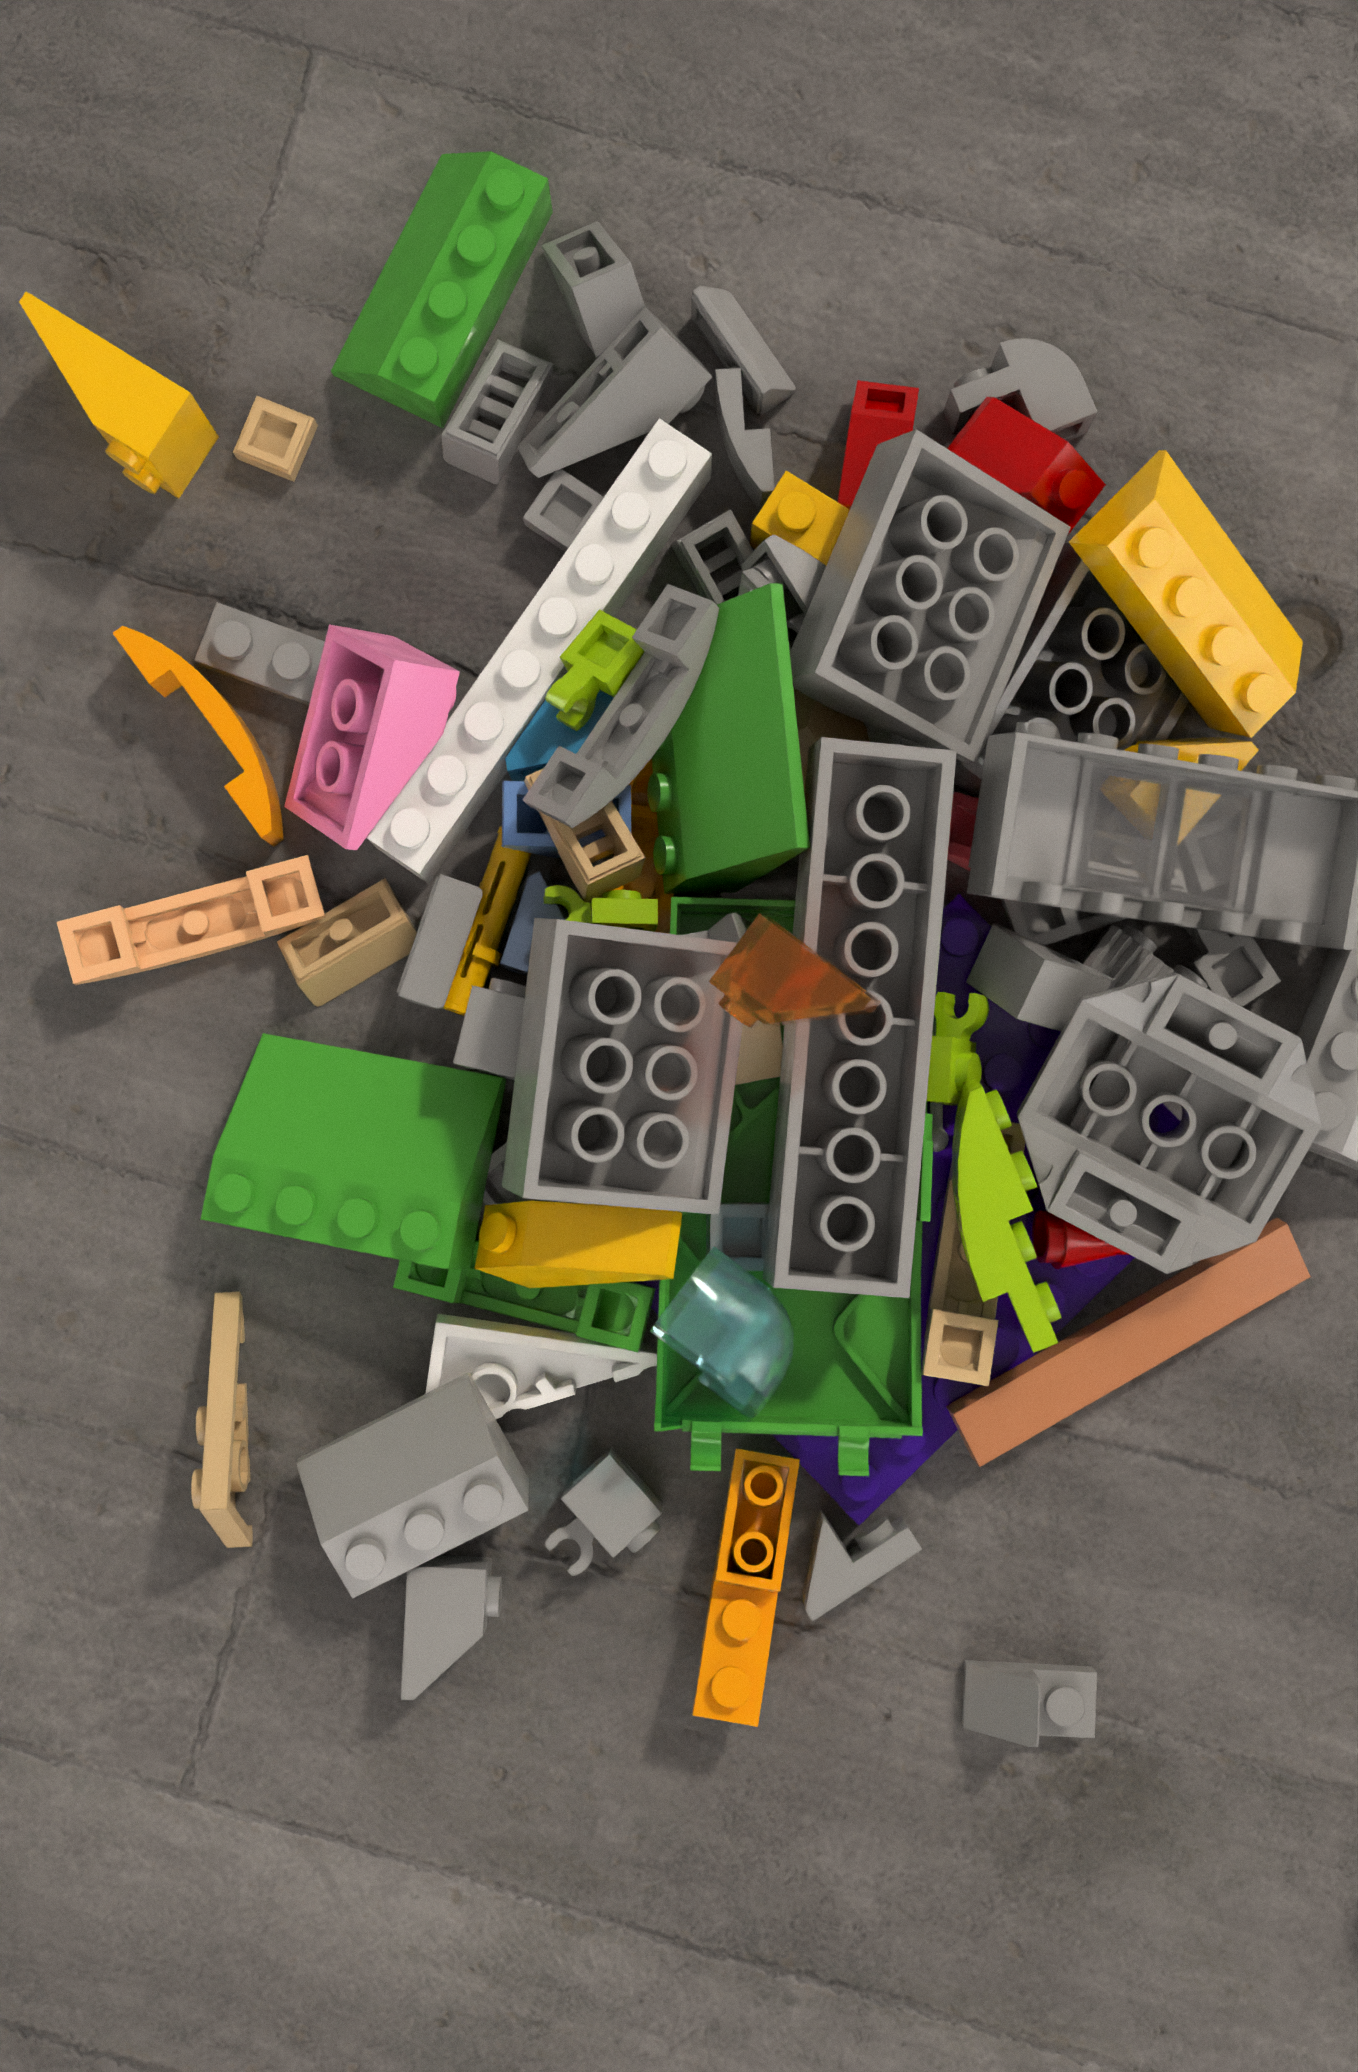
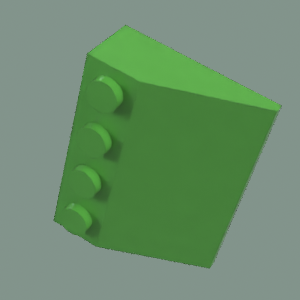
[647,583,810,894]
[200,1033,506,1270]

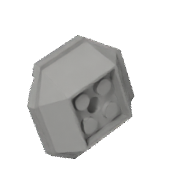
[1016,972,1322,1274]

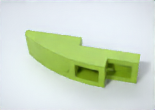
[952,1078,1062,1353]

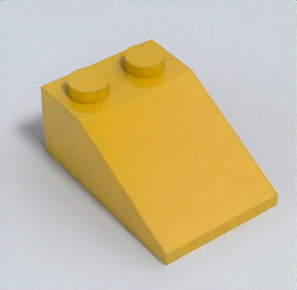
[19,291,219,498]

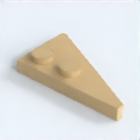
[191,1292,253,1548]

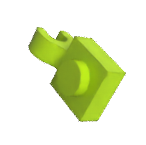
[545,609,645,731]
[543,885,658,932]
[926,992,989,1106]

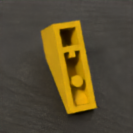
[474,1200,682,1288]

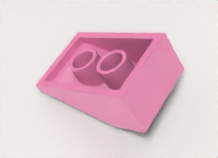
[284,624,460,850]

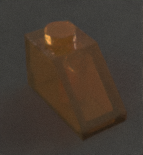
[709,914,881,1028]

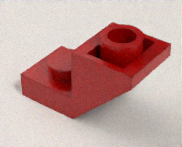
[838,380,919,510]

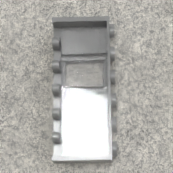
[967,722,1358,951]

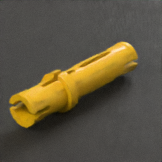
[443,826,531,1016]

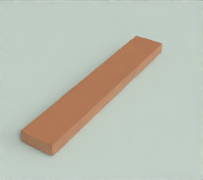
[946,1217,1311,1467]

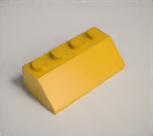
[1069,450,1303,738]

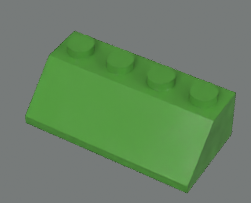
[331,151,553,428]

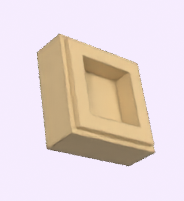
[233,396,318,482]

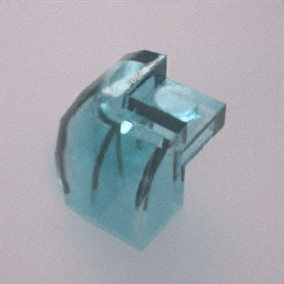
[650,1246,794,1420]

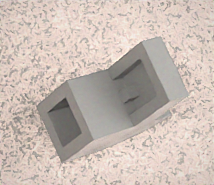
[943,338,1097,441]

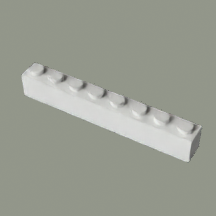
[366,418,712,884]

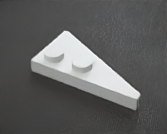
[425,1314,657,1419]

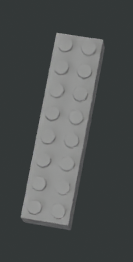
[763,737,957,1298]

